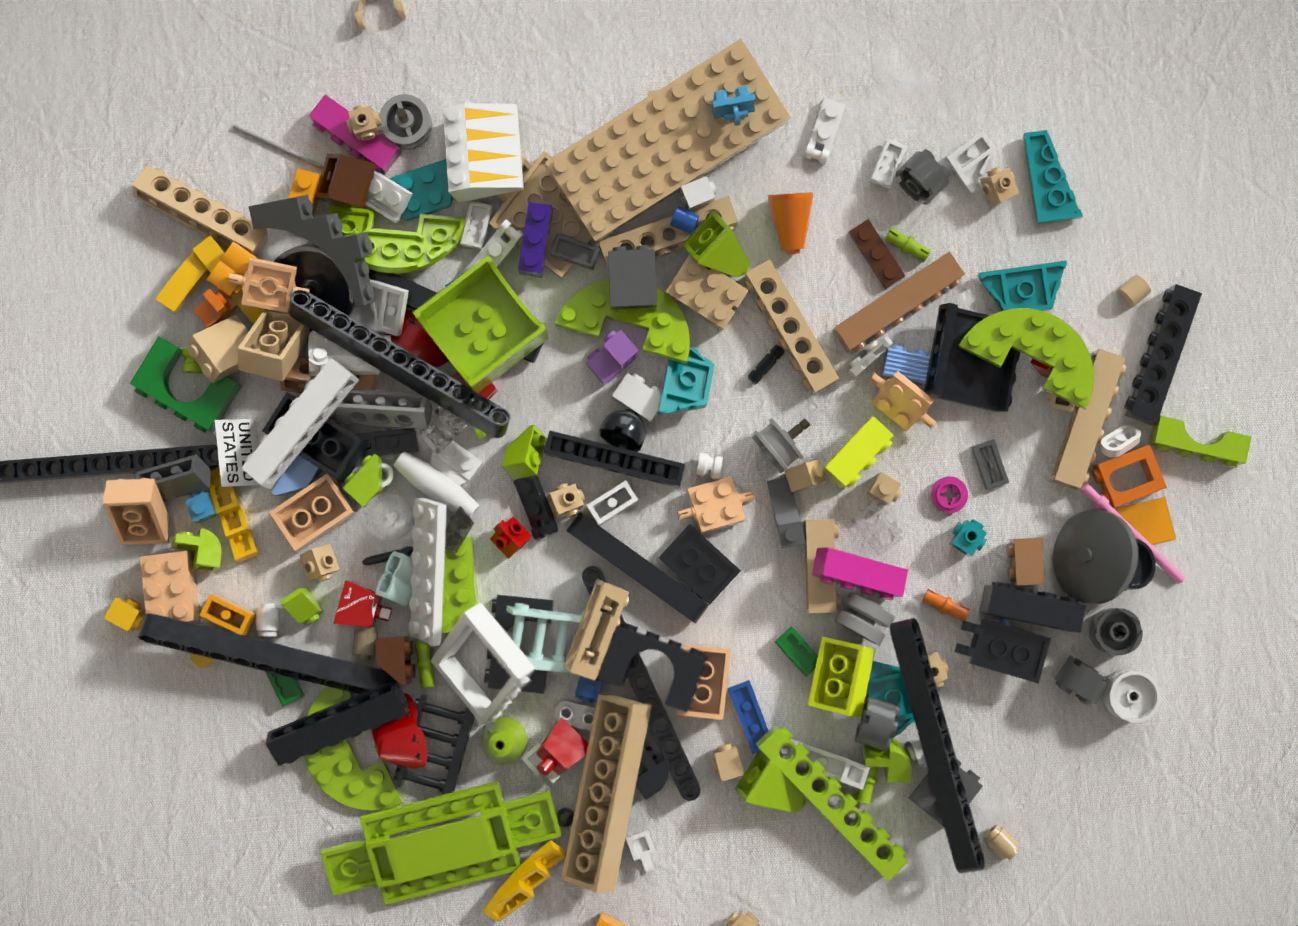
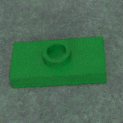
[774,626,818,677]
[265,671,305,707]

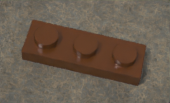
[848,219,905,290]

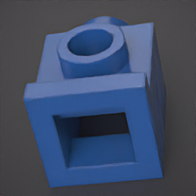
[575,676,603,703]

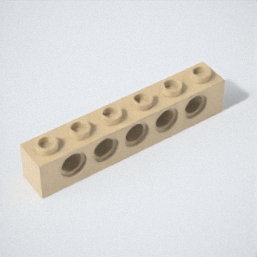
[132,165,268,257]
[599,196,738,271]
[744,259,839,395]

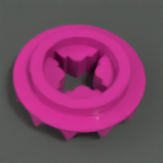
[931,476,968,513]

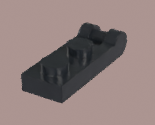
[355,428,419,458]
[513,475,558,541]

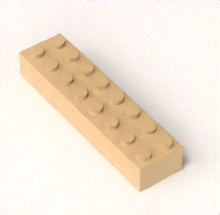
[561,694,652,893]

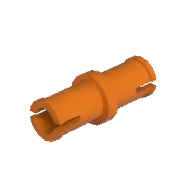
[922,589,970,622]

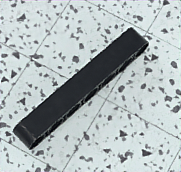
[566,512,709,624]

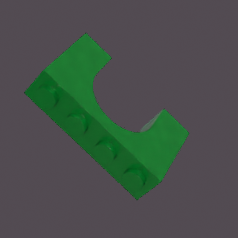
[129,336,243,433]

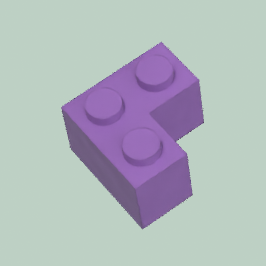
[586,329,639,386]

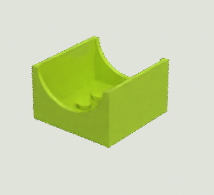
[413,255,549,393]

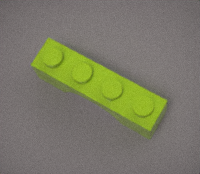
[1149,416,1252,468]

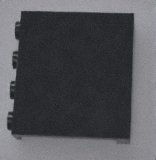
[924,303,1020,412]

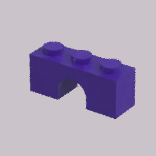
[518,202,553,278]

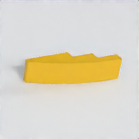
[192,235,264,325]
[155,237,228,313]
[209,468,259,563]
[483,840,566,922]

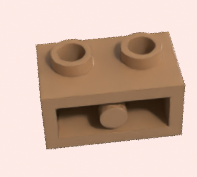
[1006,538,1045,586]

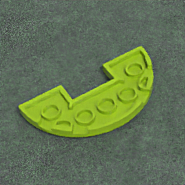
[328,206,466,273]
[555,279,690,365]
[959,308,1094,410]
[304,686,404,810]

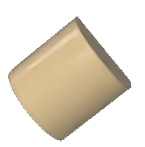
[1117,275,1151,308]

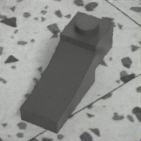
[767,477,806,549]

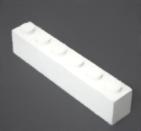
[242,358,359,489]

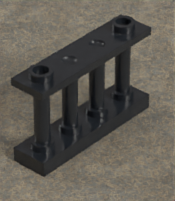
[393,694,475,795]

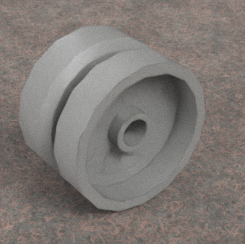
[834,592,895,646]

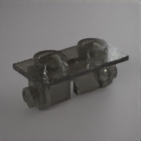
[445,506,474,554]

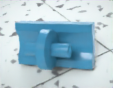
[712,86,756,126]

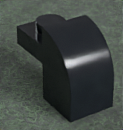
[636,745,668,800]

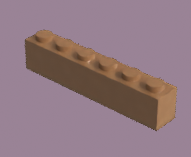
[833,251,965,353]

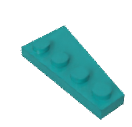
[1023,130,1083,224]

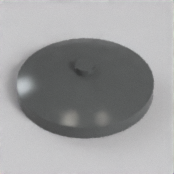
[1053,509,1138,604]

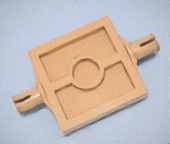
[228,258,309,313]
[869,371,937,432]
[677,476,755,534]

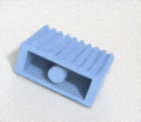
[881,345,930,386]

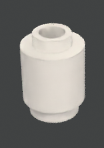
[256,603,280,636]

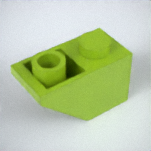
[502,425,546,479]
[343,454,383,508]

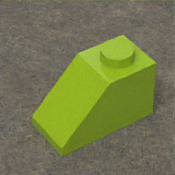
[280,588,323,625]

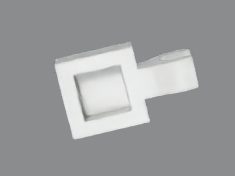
[521,742,561,783]
[626,829,656,874]

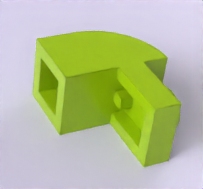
[171,528,222,573]
[863,738,912,783]

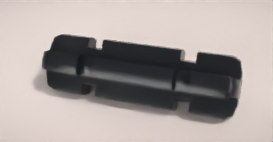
[748,345,784,384]

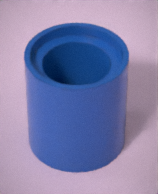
[670,206,699,235]

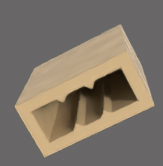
[185,315,249,383]

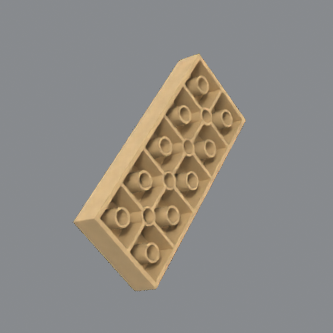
[545,39,791,244]

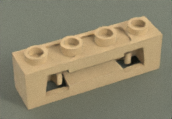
[563,579,629,680]

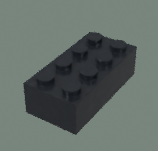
[262,392,370,483]
[979,582,1086,633]

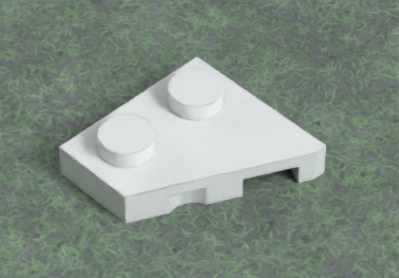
[945,131,996,194]
[370,279,409,336]
[847,336,893,379]

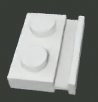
[365,170,413,223]

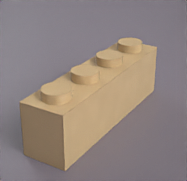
[804,519,841,613]

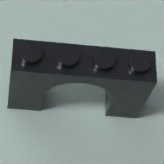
[484,595,554,694]
[598,623,708,712]

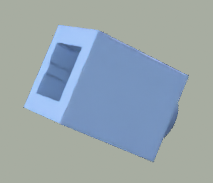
[271,455,322,496]

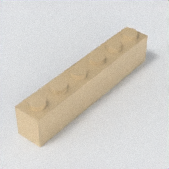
[1050,349,1126,490]

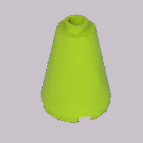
[481,717,528,764]

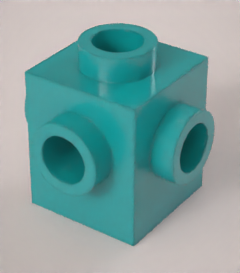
[949,519,987,557]

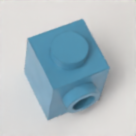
[185,490,219,523]

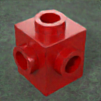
[490,517,532,559]

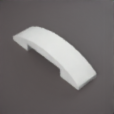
[779,739,870,790]

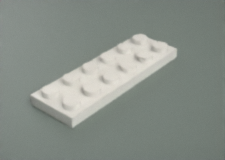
[409,498,446,646]

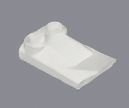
[309,330,391,376]

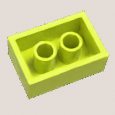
[823,416,894,489]
[808,636,876,717]

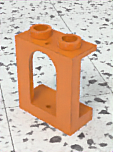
[1092,444,1167,508]

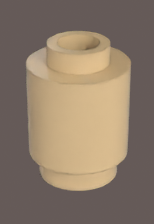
[984,824,1019,860]

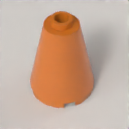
[768,192,813,254]

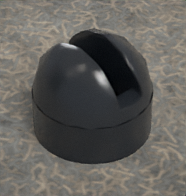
[556,807,574,827]

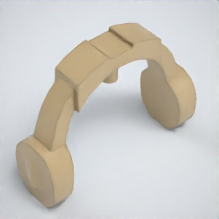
[355,0,406,31]

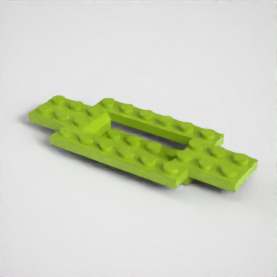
[320,781,562,905]

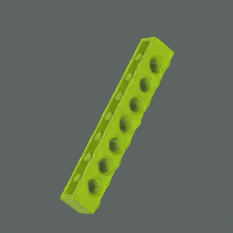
[756,724,908,882]

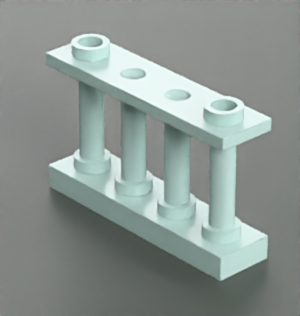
[498,603,601,674]

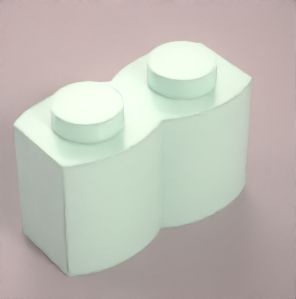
[375,551,413,606]

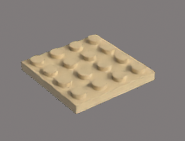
[489,151,592,279]

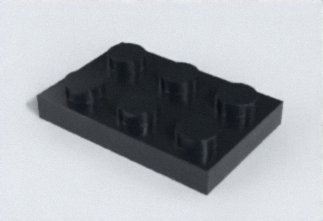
[659,524,741,605]

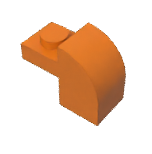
[193,289,237,328]

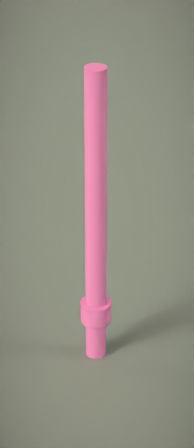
[1081,483,1185,584]

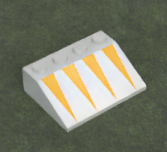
[443,103,524,203]

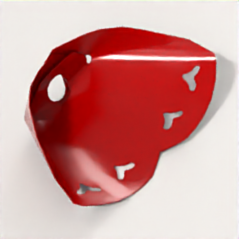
[383,310,448,368]
[371,693,428,769]

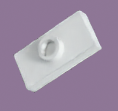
[869,138,908,190]
[460,200,493,250]

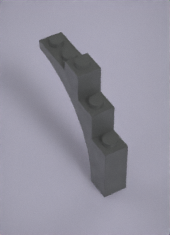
[248,195,374,307]

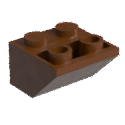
[315,153,376,208]
[375,636,416,685]

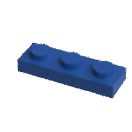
[728,680,769,754]

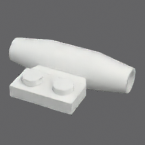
[394,435,483,520]

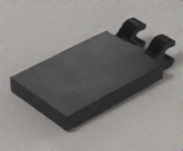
[954,618,1051,684]

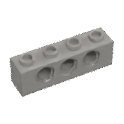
[334,389,433,429]

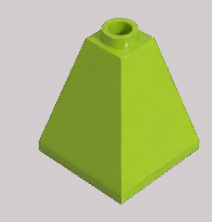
[682,210,751,278]
[735,751,806,813]

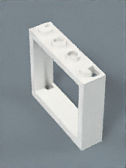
[431,603,535,725]

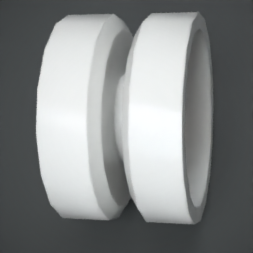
[1101,669,1161,723]

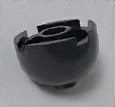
[599,409,646,452]

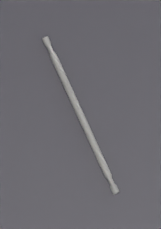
[233,124,323,169]

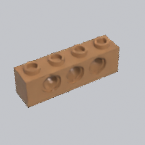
[280,356,378,393]

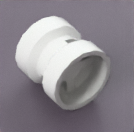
[696,453,723,480]

